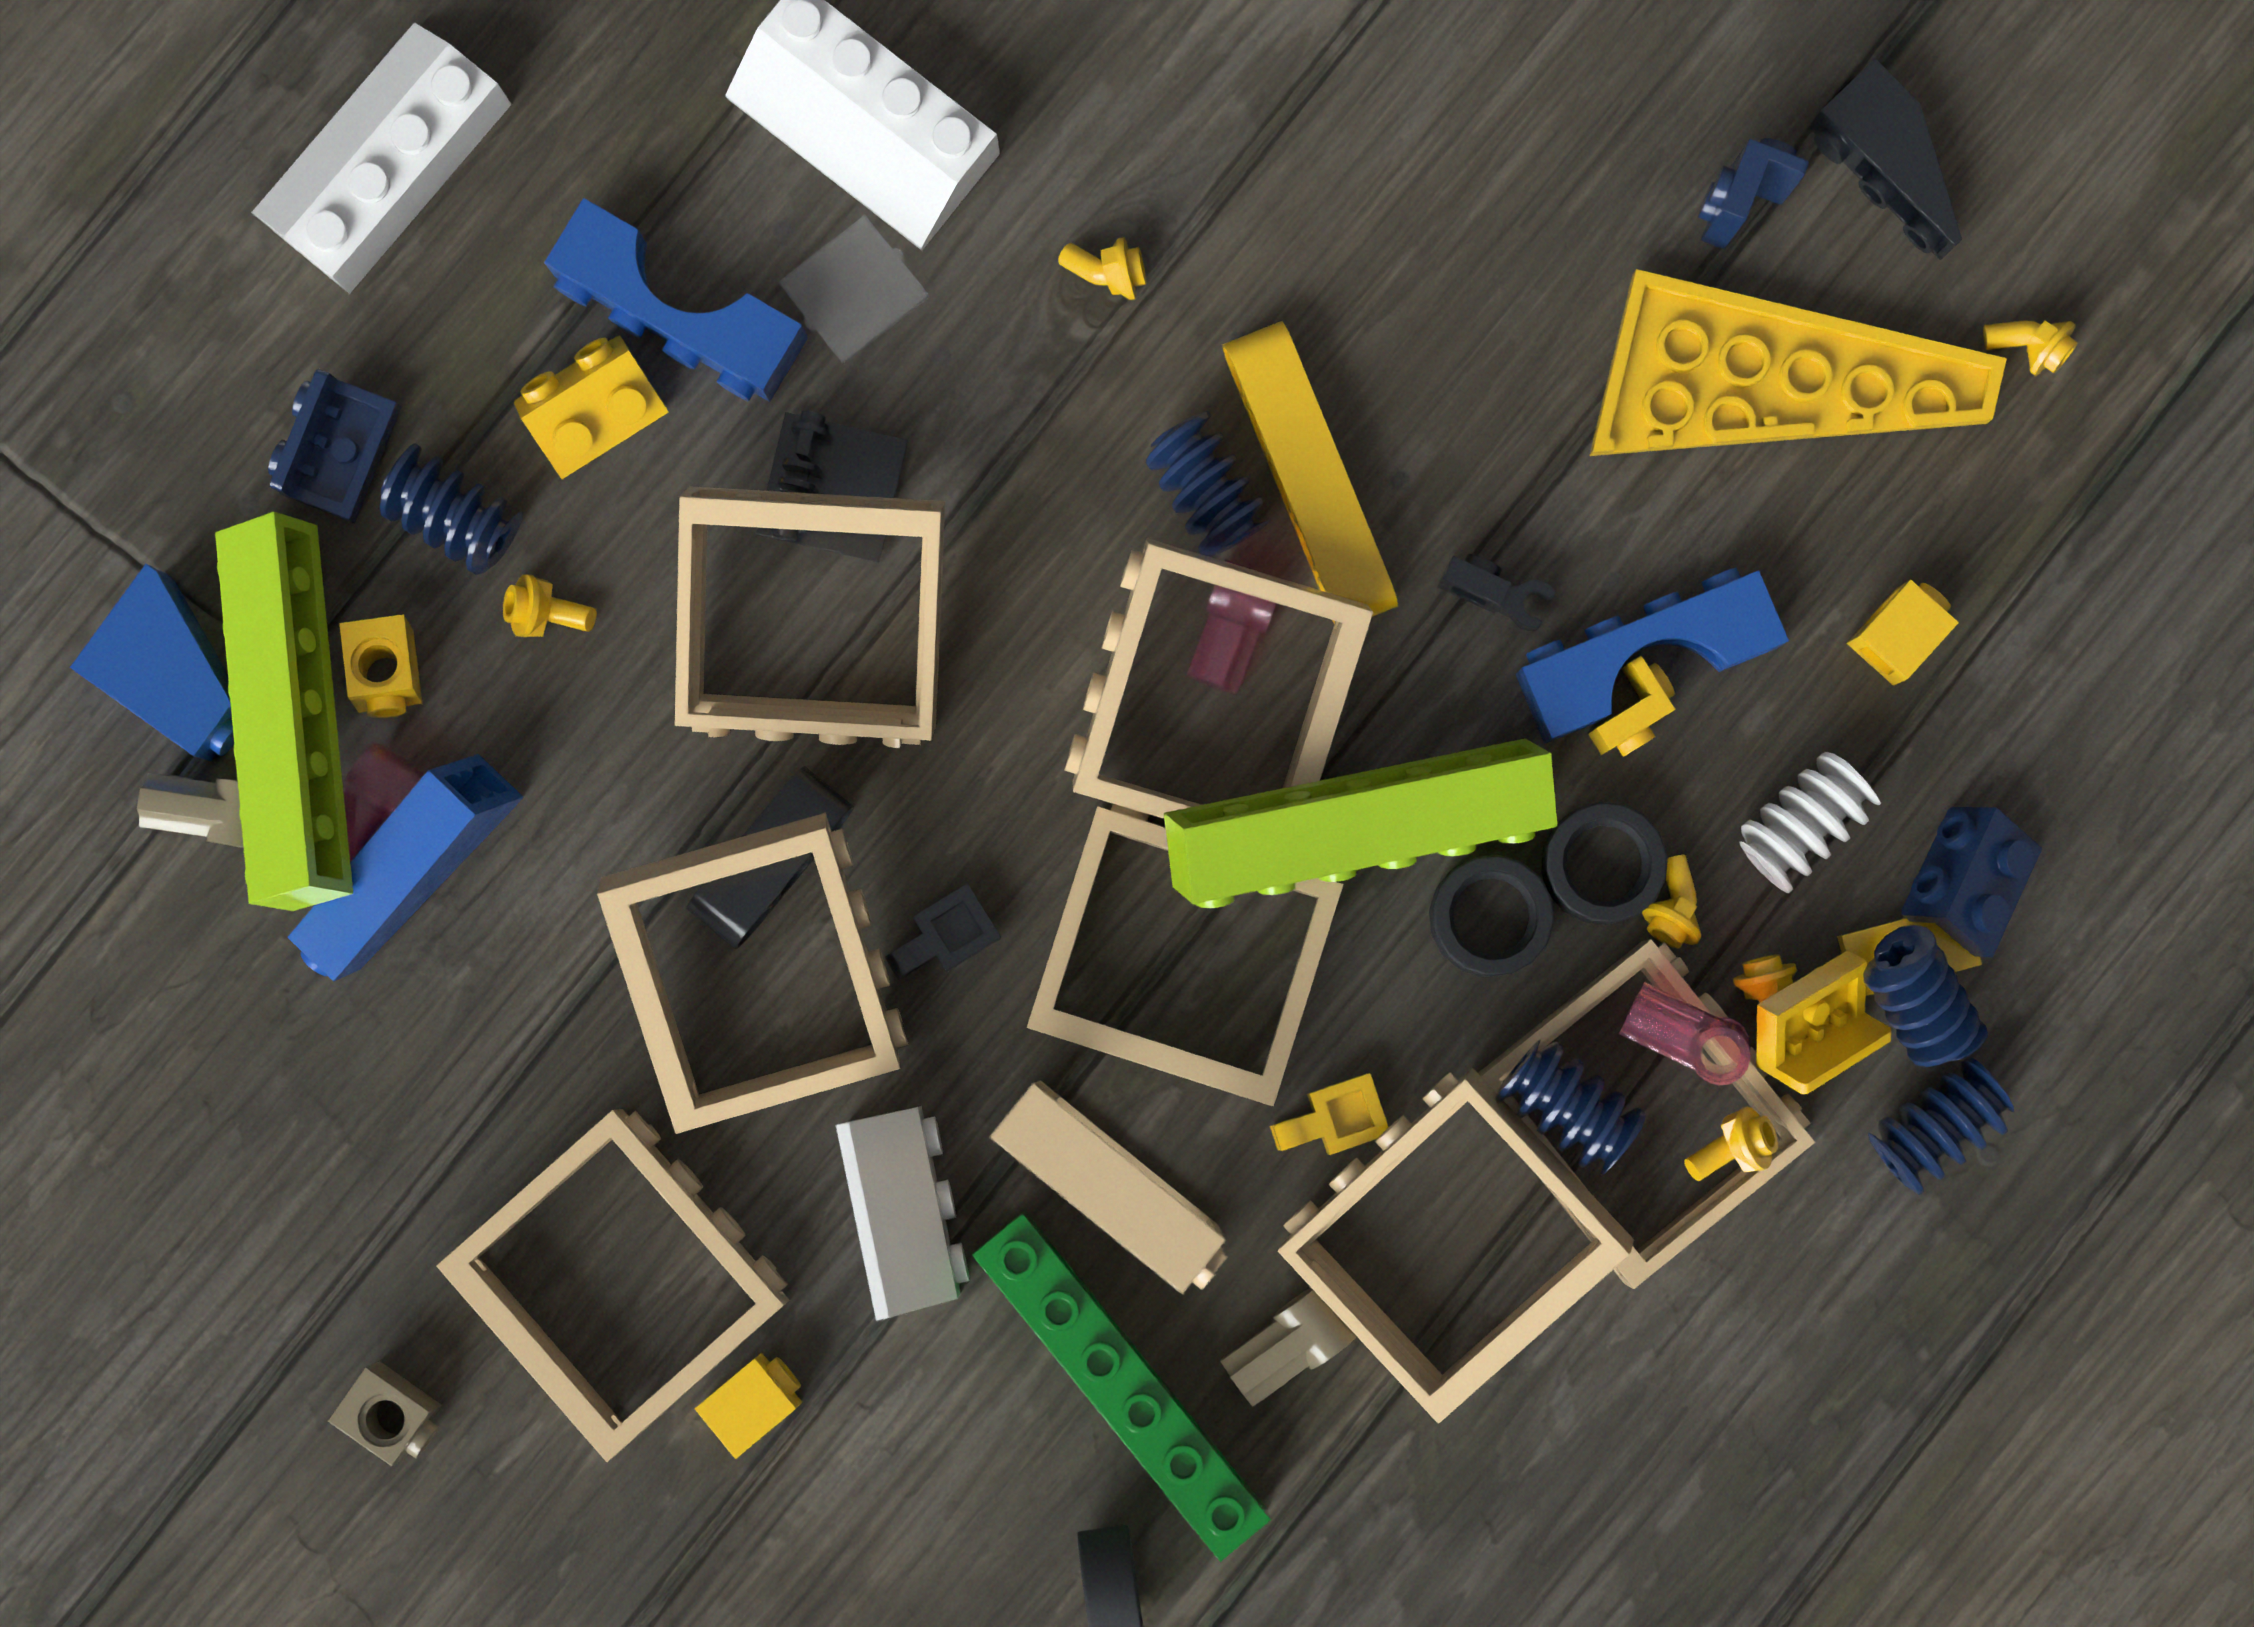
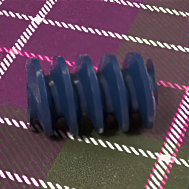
[1146,411,1272,556]
[380,443,523,575]
[1863,925,1988,1067]
[1496,1040,1646,1175]
[1868,1057,2014,1195]

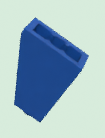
[70,564,234,761]

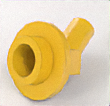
[1058,237,1146,300]
[1983,320,2078,376]
[503,574,597,637]
[1642,855,1702,948]
[1733,954,1797,1003]
[1684,1107,1778,1181]

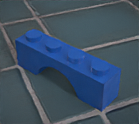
[544,198,808,402]
[1515,567,1789,744]

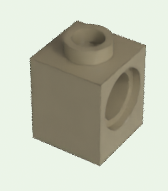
[328,1361,442,1466]

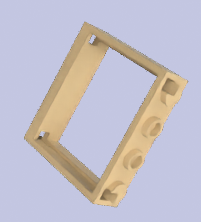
[675,486,945,748]
[1064,538,1373,819]
[1027,804,1343,1107]
[597,813,908,1134]
[1478,940,1815,1289]
[1278,1068,1634,1424]
[990,1080,1227,1294]
[436,1109,790,1462]

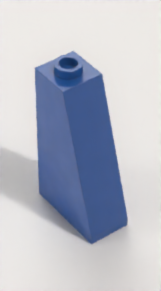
[287,754,523,982]

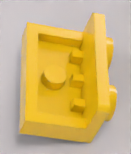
[514,336,669,479]
[1756,950,1892,1094]

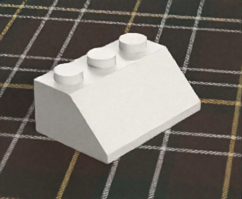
[836,1106,969,1321]

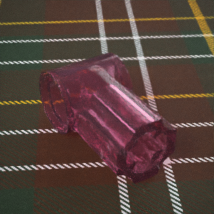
[1186,559,1277,696]
[343,741,425,862]
[1619,982,1751,1085]

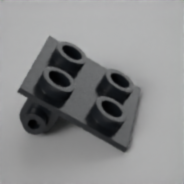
[756,411,908,563]

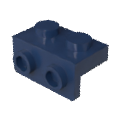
[1698,138,1809,249]
[268,369,402,523]
[1901,807,2042,958]

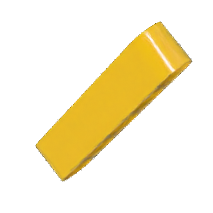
[1222,321,1398,624]

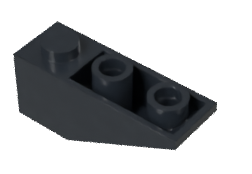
[1809,58,1962,261]

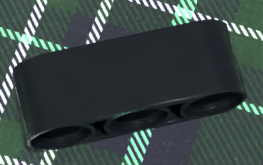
[687,766,854,949]

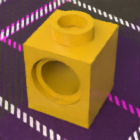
[1846,580,1959,686]
[339,614,422,718]
[695,1353,802,1459]

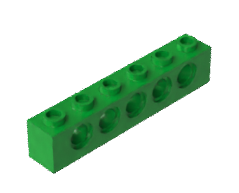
[972,1210,1271,1562]

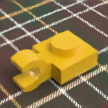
[1269,1073,1389,1155]

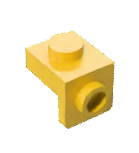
[1588,656,1675,757]

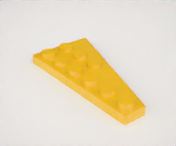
[1589,269,2007,456]

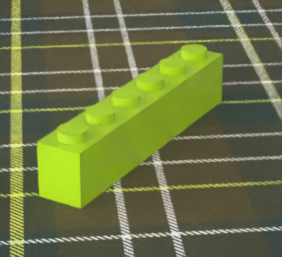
[215,512,353,911]
[1164,739,1558,908]

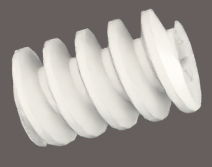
[1739,752,1881,893]

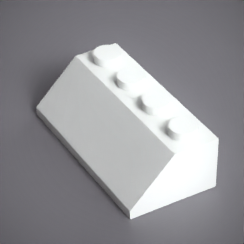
[726,0,1000,250]
[252,23,512,294]

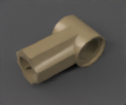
[137,773,244,848]
[1220,1287,1357,1407]

